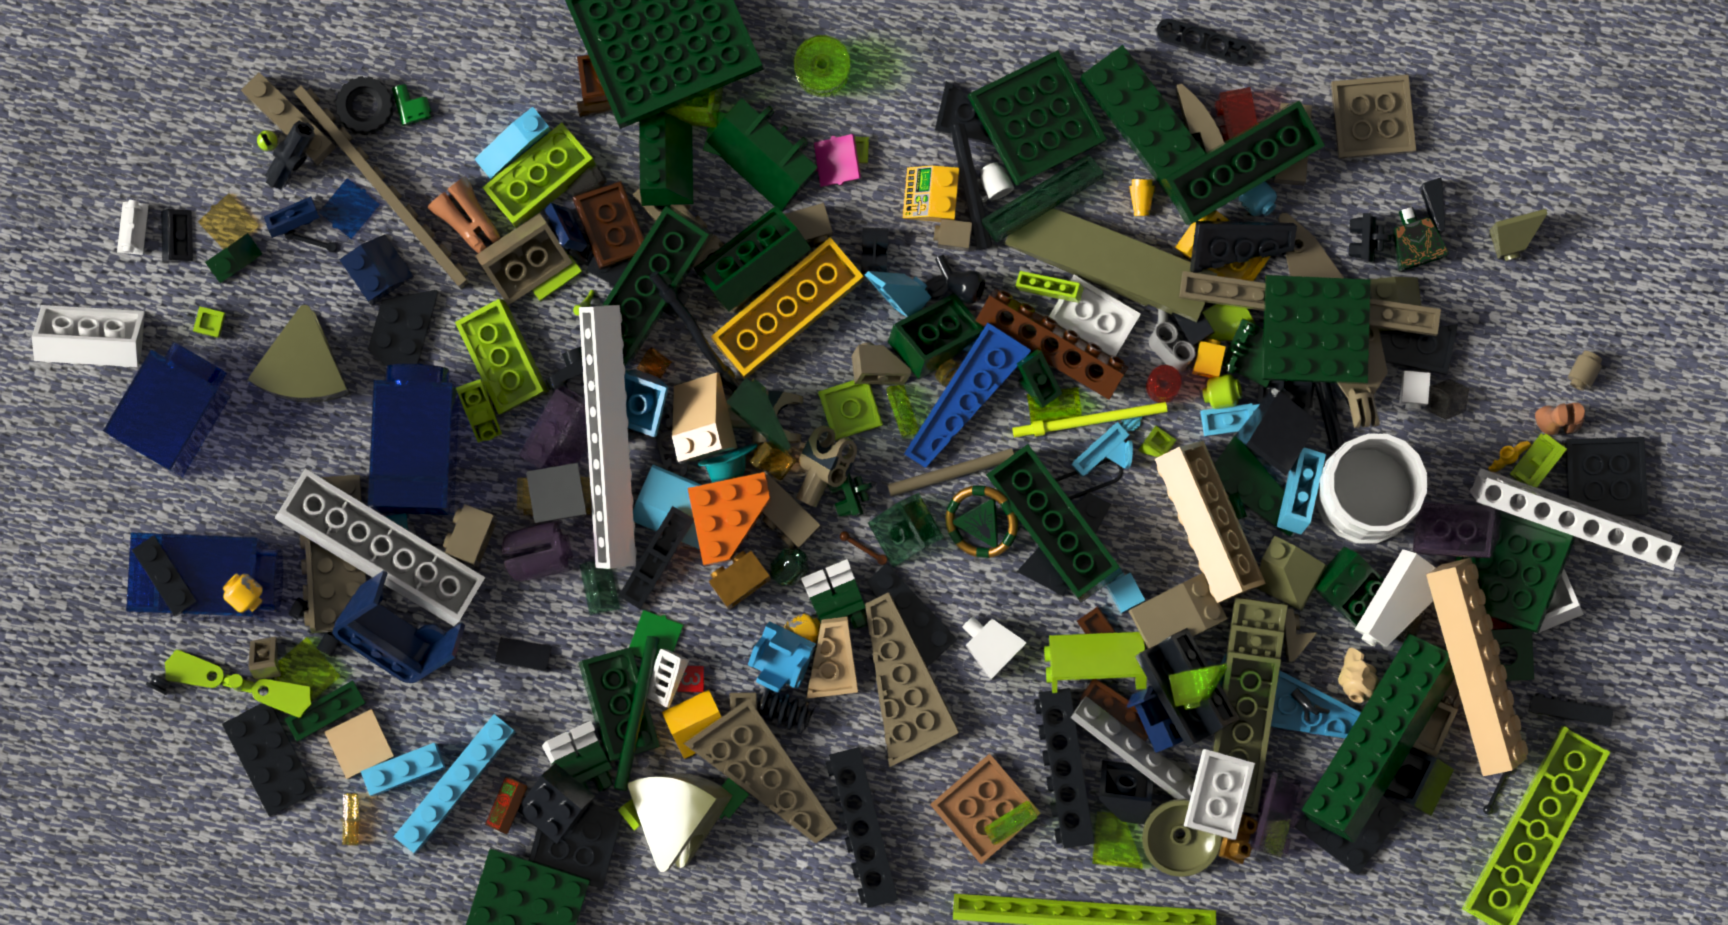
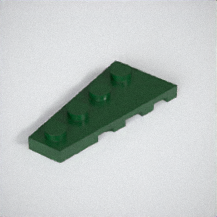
[1214,434,1293,537]

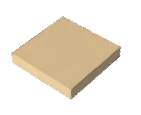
[325,709,395,779]

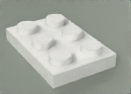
[1049,275,1141,356]
[1184,749,1255,840]

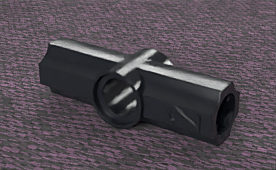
[265,121,315,190]

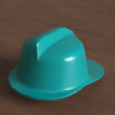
[698,443,758,483]

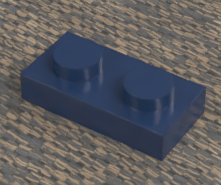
[264,196,320,238]
[544,203,587,252]

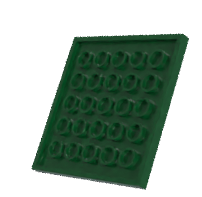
[565,0,764,129]

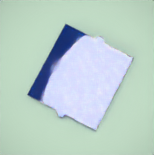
[318,178,380,239]

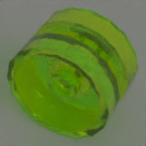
[794,35,850,97]

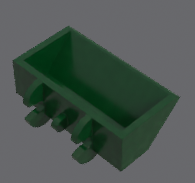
[706,98,818,211]

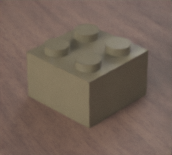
[443,504,498,568]

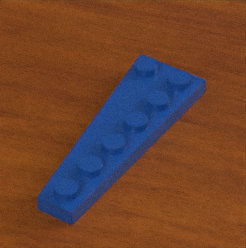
[904,323,1031,468]

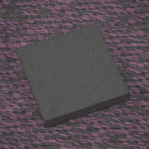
[526,463,587,524]

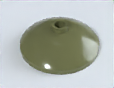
[1142,799,1221,877]

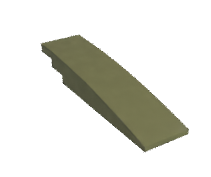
[1005,198,1217,322]
[1213,597,1288,814]

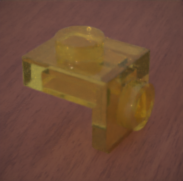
[750,441,796,480]

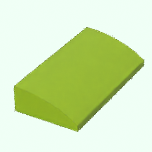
[482,122,597,228]
[455,299,549,415]

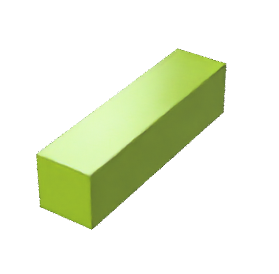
[1015,271,1084,303]

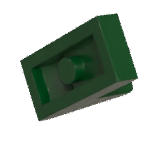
[205,233,262,283]
[1017,349,1063,408]

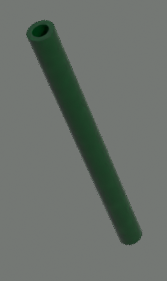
[614,636,660,791]

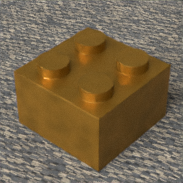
[709,551,771,610]

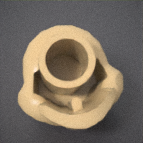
[1338,648,1379,703]

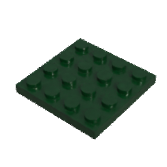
[968,50,1107,186]
[1262,275,1371,384]
[1455,503,1576,633]
[466,847,591,925]

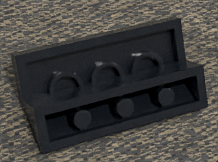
[1135,628,1240,748]

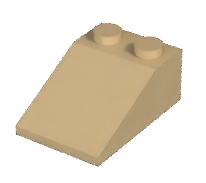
[672,372,737,462]

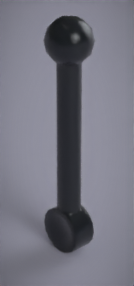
[284,230,337,252]
[1483,770,1513,815]

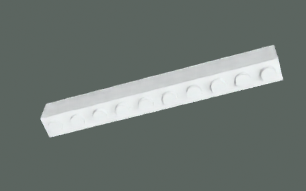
[579,305,637,569]

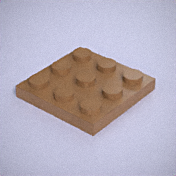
[930,753,1040,864]

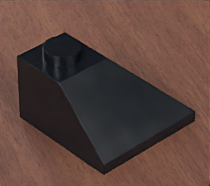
[1099,760,1153,825]

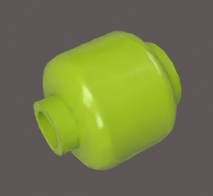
[1202,374,1242,409]

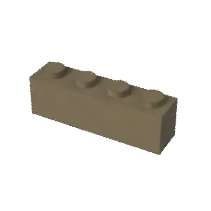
[241,72,336,166]

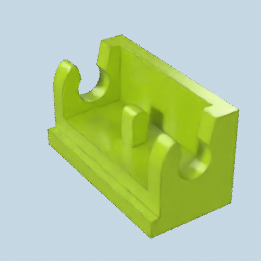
[1510,433,1567,488]

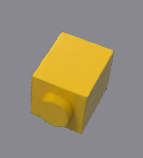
[1192,338,1226,378]

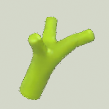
[573,290,595,316]

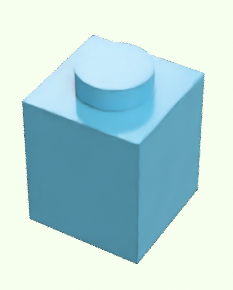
[1106,573,1145,614]

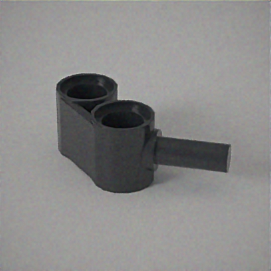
[861,227,888,291]

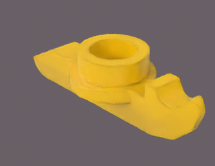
[1488,441,1531,472]

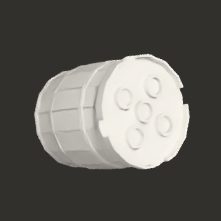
[1315,434,1427,544]

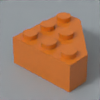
[688,472,771,567]

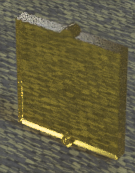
[198,193,259,249]

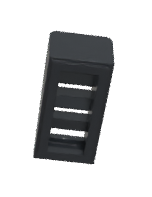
[1419,178,1445,235]

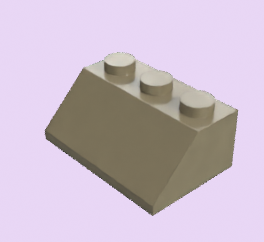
[475,213,573,305]

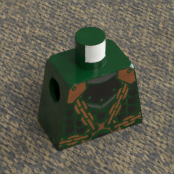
[1393,207,1449,272]

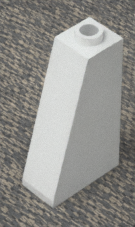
[1355,550,1436,647]

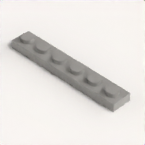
[1071,696,1195,800]

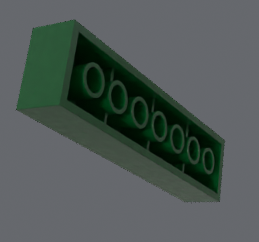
[1302,634,1455,843]

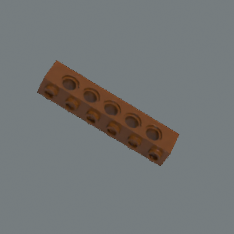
[975,288,1129,400]

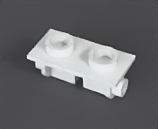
[117,200,149,255]

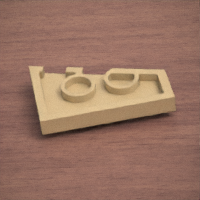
[806,617,858,699]

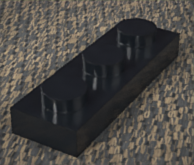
[132,536,198,617]

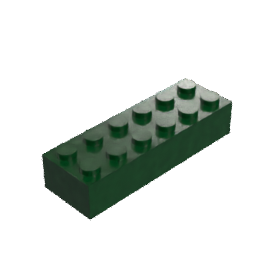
[1080,45,1205,202]
[1161,100,1325,225]
[603,205,713,366]
[986,444,1123,603]

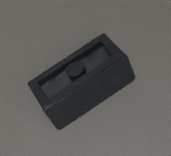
[161,209,193,262]
[495,637,552,672]

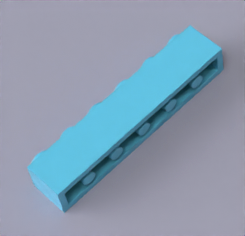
[393,714,516,854]

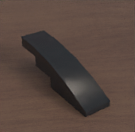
[618,506,694,610]

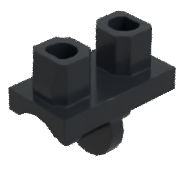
[1349,213,1392,263]

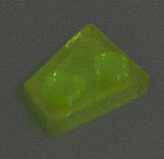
[1092,812,1143,869]

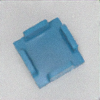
[748,621,816,693]

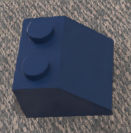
[339,234,414,306]

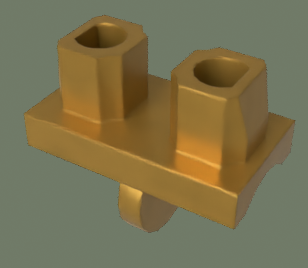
[1219,814,1258,864]

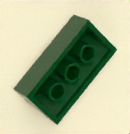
[639,107,694,206]
[694,206,811,312]

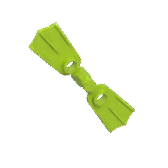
[164,649,312,718]

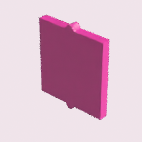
[814,134,861,187]

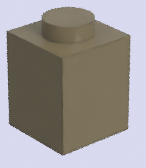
[933,219,972,252]

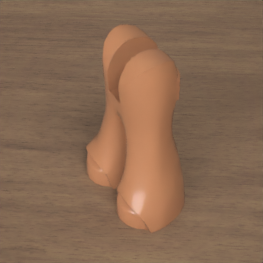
[427,176,501,253]
[1535,403,1585,435]

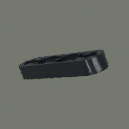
[1156,19,1253,66]

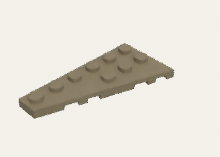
[683,699,837,843]

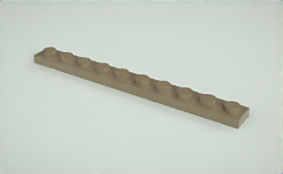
[293,85,468,289]
[1179,271,1441,336]

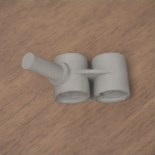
[1148,309,1195,372]

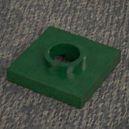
[1491,627,1534,681]

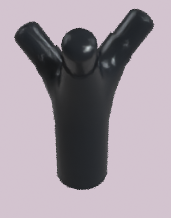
[1290,688,1330,722]

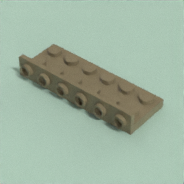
[300,475,366,633]

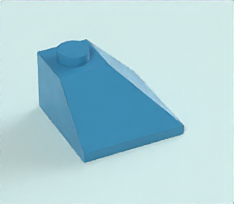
[624,369,669,437]

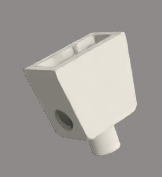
[963,616,1026,680]

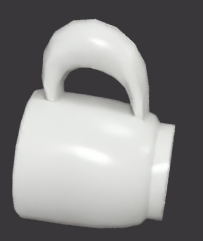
[978,162,1014,202]

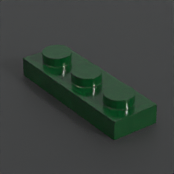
[284,680,366,742]

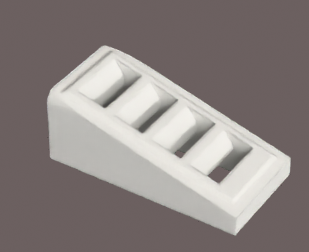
[647,649,689,708]

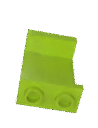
[1044,632,1147,693]

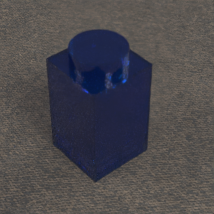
[368,364,460,515]
[126,532,283,622]

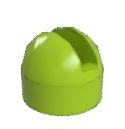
[257,130,278,151]

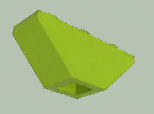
[456,379,502,443]

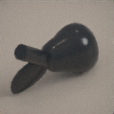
[925,255,985,304]

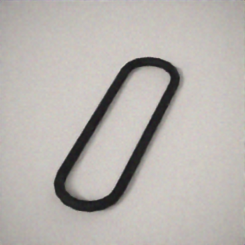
[1055,459,1123,500]

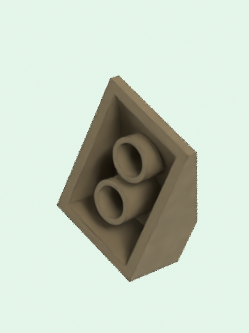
[1129,573,1227,649]

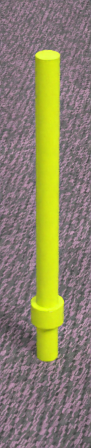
[1012,402,1168,438]

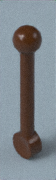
[840,531,887,565]

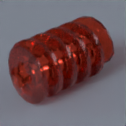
[1146,365,1182,403]

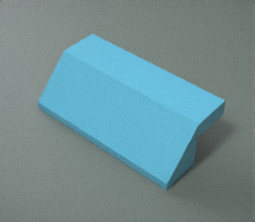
[633,465,701,549]

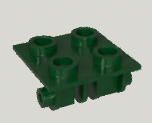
[1222,318,1270,388]

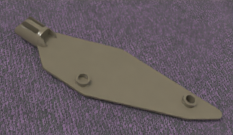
[1278,213,1388,429]

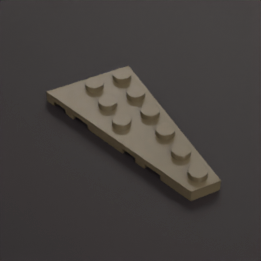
[865,592,960,767]

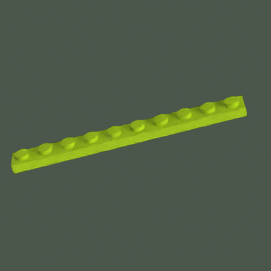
[953,894,1216,925]

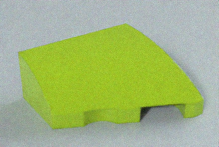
[1203,304,1256,342]

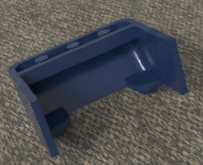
[332,570,466,683]

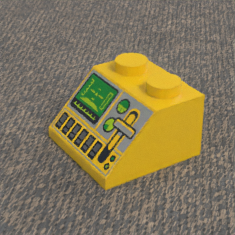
[903,166,959,222]

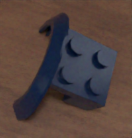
[1127,661,1221,753]

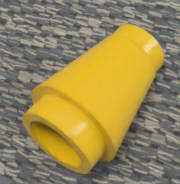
[1129,179,1155,216]

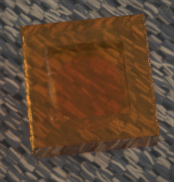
[637,347,672,380]

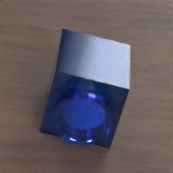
[103,342,230,478]

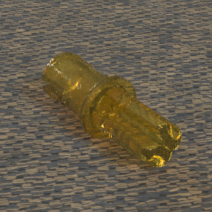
[340,793,361,845]

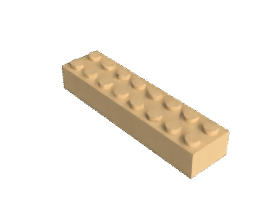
[1426,558,1528,776]

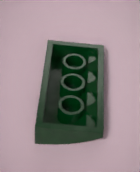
[578,647,660,762]

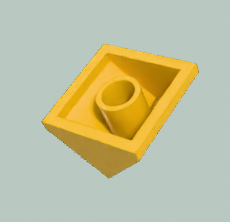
[662,690,722,759]

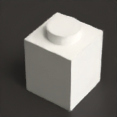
[1399,371,1430,411]

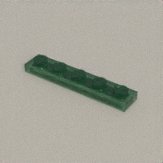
[982,154,1104,243]

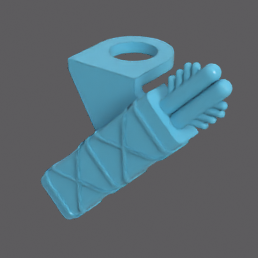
[1071,416,1142,477]

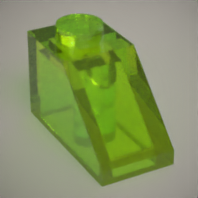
[1169,663,1227,709]

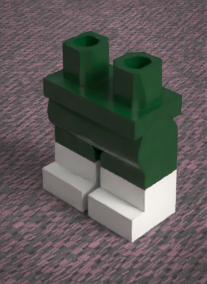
[801,559,867,630]
[542,721,613,792]

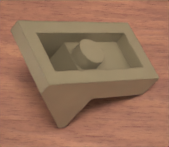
[1284,608,1317,663]
[248,636,281,680]

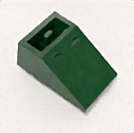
[1314,546,1384,627]

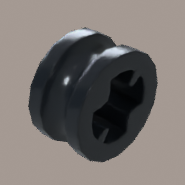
[145,673,172,695]

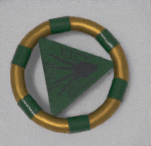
[945,485,1018,558]

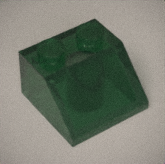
[868,493,944,568]

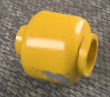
[223,573,263,613]
[784,613,821,644]

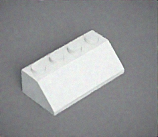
[32,305,145,367]

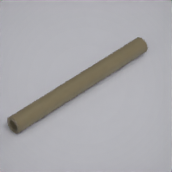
[887,448,1014,497]

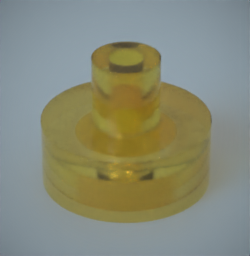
[935,360,960,386]

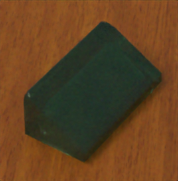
[579,561,620,615]

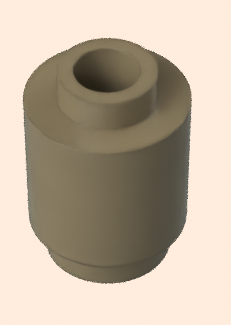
[1568,350,1602,391]

